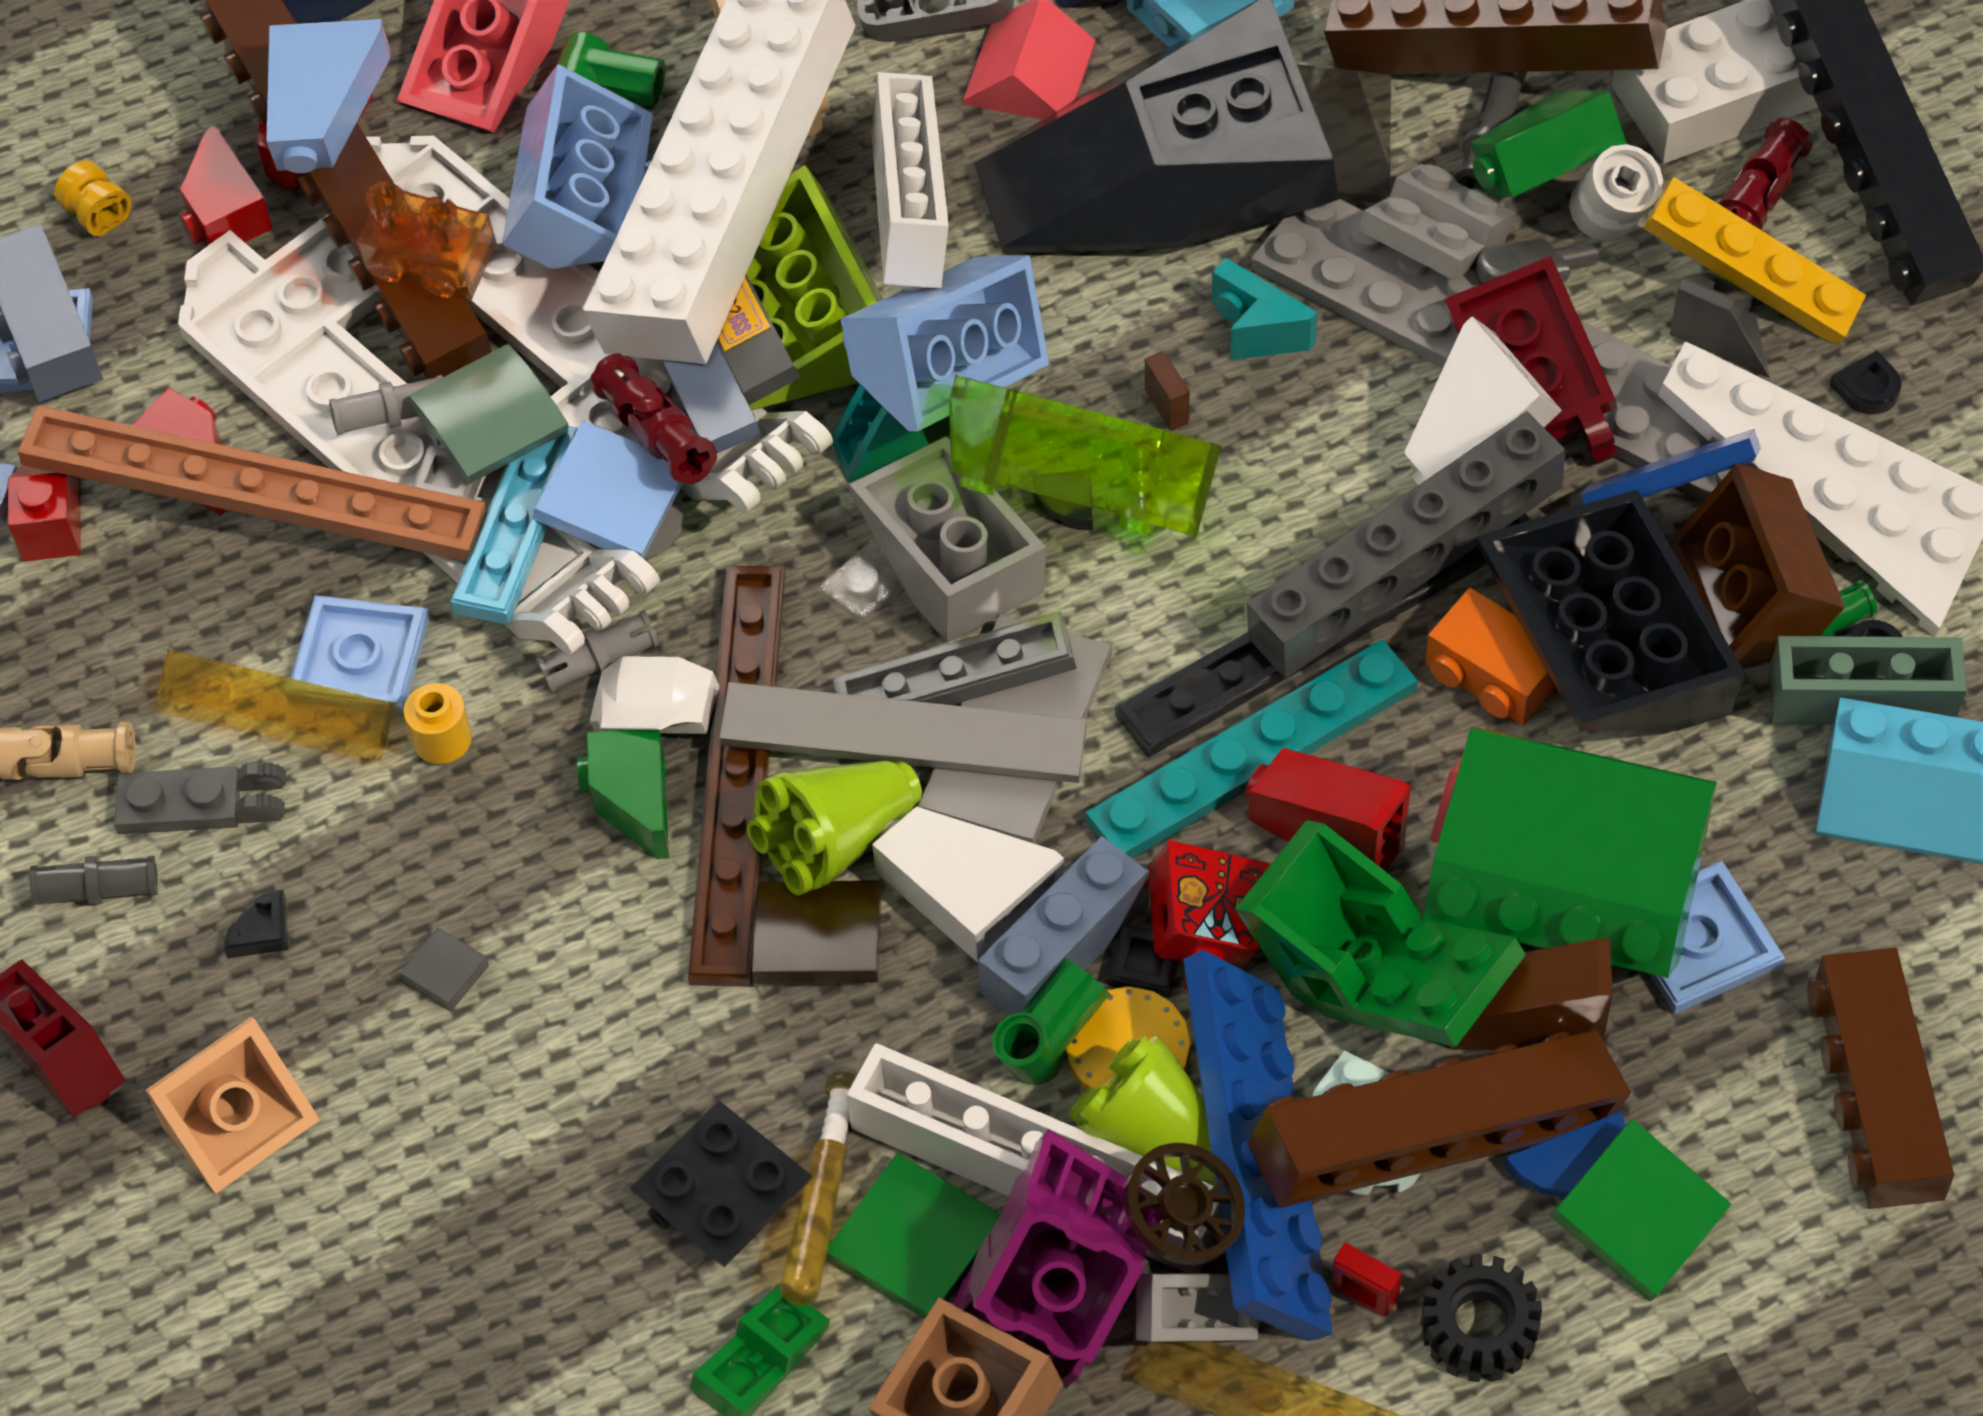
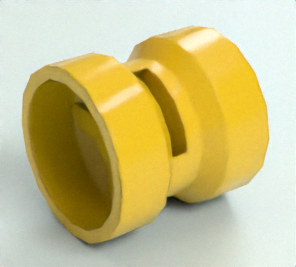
[54,160,132,237]

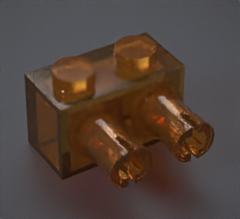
[357,181,497,300]

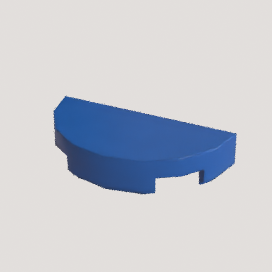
[1504,1111,1625,1200]

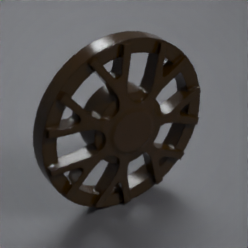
[1124,1143,1245,1265]

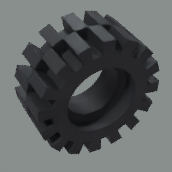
[1420,1254,1542,1382]

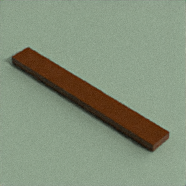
[688,565,785,987]

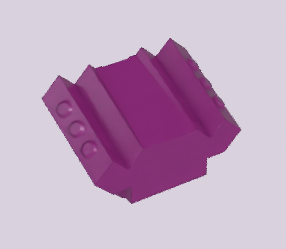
[952,1129,1162,1389]

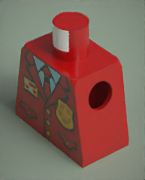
[1148,840,1271,991]

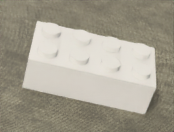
[1612,0,1818,164]

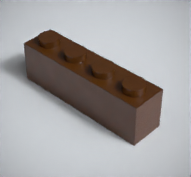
[1807,947,1954,1209]

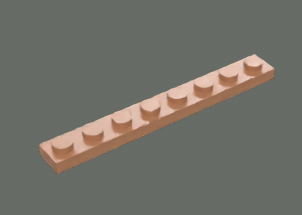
[18,405,486,562]

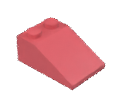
[396,0,569,133]

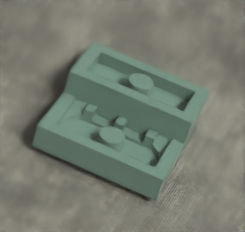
[408,344,569,485]

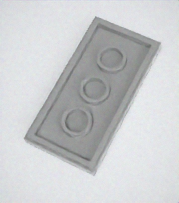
[918,614,1112,844]

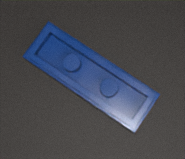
[1581,429,1761,505]

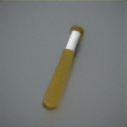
[780,1072,857,1305]

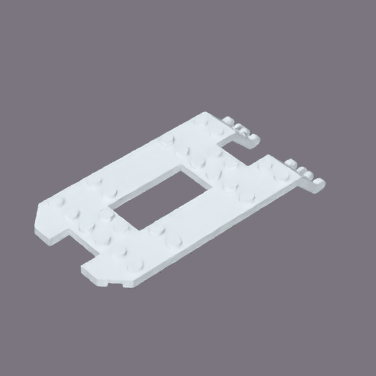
[178,136,833,656]

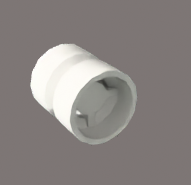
[1569,144,1663,241]

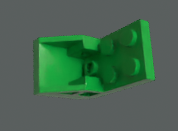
[1235,820,1526,1047]

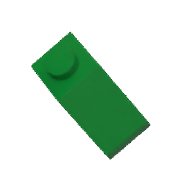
[577,730,669,859]

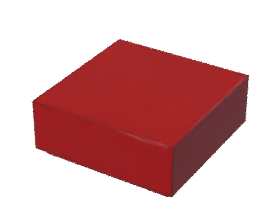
[1331,1242,1402,1317]

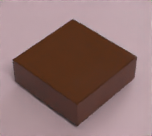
[1145,351,1190,431]

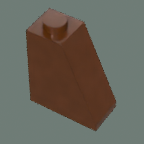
[1450,939,1612,1050]

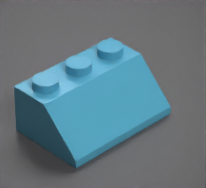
[1815,697,1983,864]

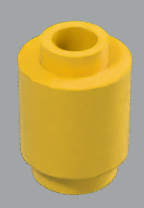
[404,683,472,764]

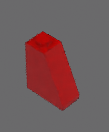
[1245,748,1411,872]

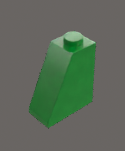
[1470,90,1627,197]

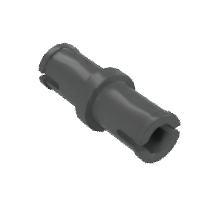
[29,856,158,905]

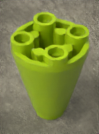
[747,760,922,896]
[1067,1035,1216,1186]

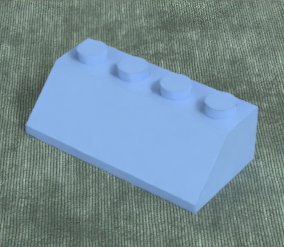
[502,64,653,269]
[841,255,1049,431]

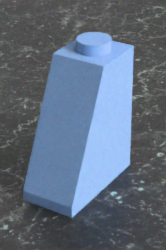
[266,19,390,173]

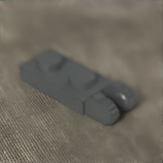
[114,762,286,835]

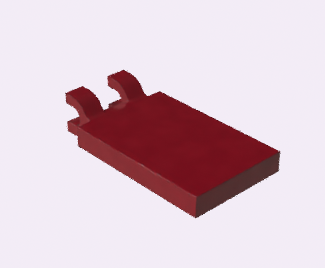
[1444,255,1618,478]

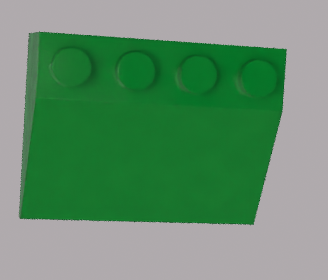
[1422,727,1717,978]

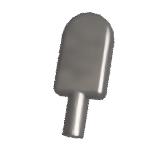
[1475,238,1599,283]

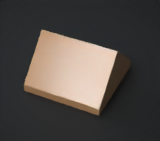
[145,1017,320,1194]

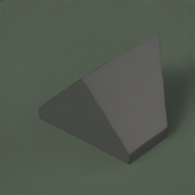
[1670,272,1770,378]

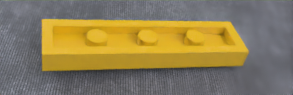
[1643,177,1866,344]

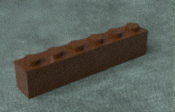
[1324,0,1667,75]
[1247,1030,1631,1208]

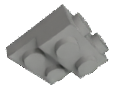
[1358,164,1516,280]

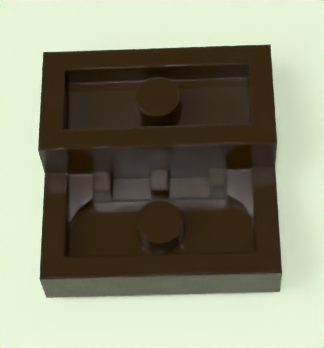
[752,880,882,984]

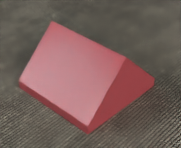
[963,0,1095,120]

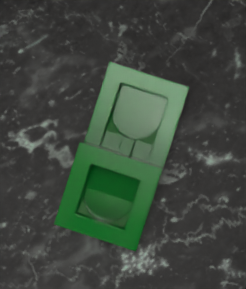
[690,1282,830,1416]

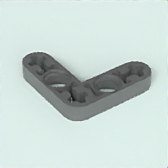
[856,0,1014,42]

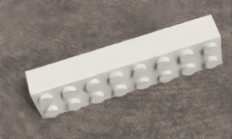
[583,0,855,364]

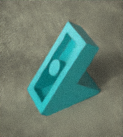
[1212,258,1317,360]

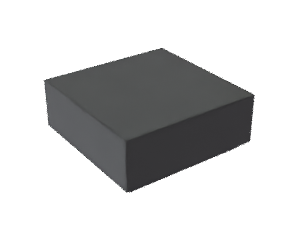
[400,927,489,1011]

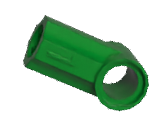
[556,32,666,106]
[992,958,1110,1085]

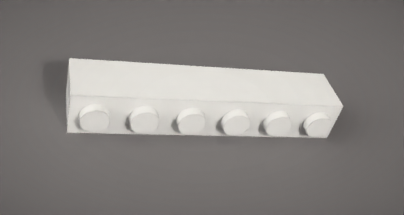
[871,72,949,291]
[846,1043,1222,1273]

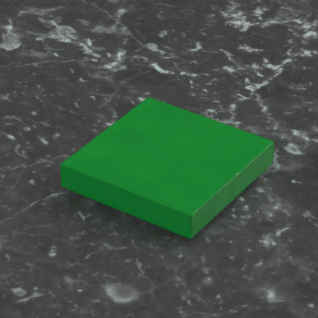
[1550,1118,1732,1301]
[824,1152,1000,1319]

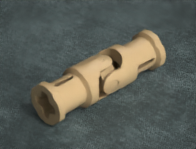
[0,721,136,781]

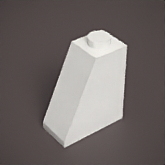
[1404,317,1562,485]
[872,806,1065,963]

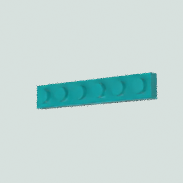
[1086,639,1418,858]

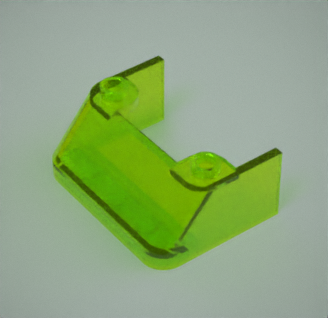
[949,375,1222,537]

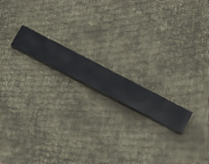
[1115,513,1531,758]

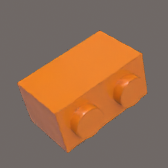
[1425,587,1556,725]

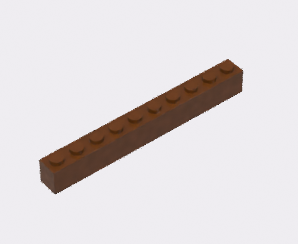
[187,0,492,379]

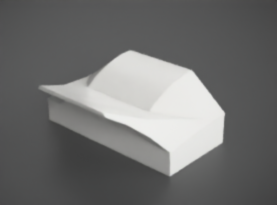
[590,656,720,734]

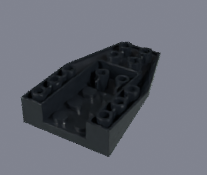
[974,0,1339,253]

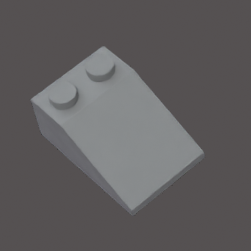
[849,436,1046,643]

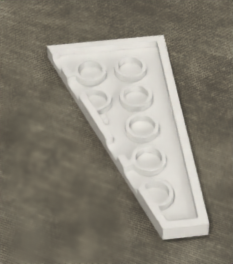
[1657,341,1983,637]

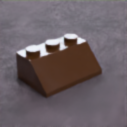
[1669,463,1845,668]

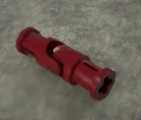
[1719,118,1814,230]
[590,353,717,485]

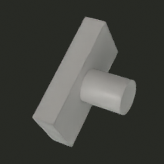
[1136,1273,1258,1342]

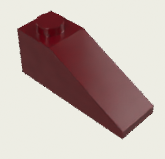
[0,959,126,1118]

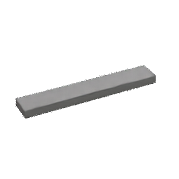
[720,682,1087,783]

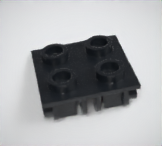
[630,1100,812,1268]

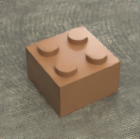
[868,1297,1064,1416]

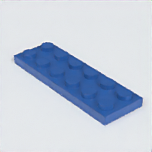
[1183,950,1333,1341]

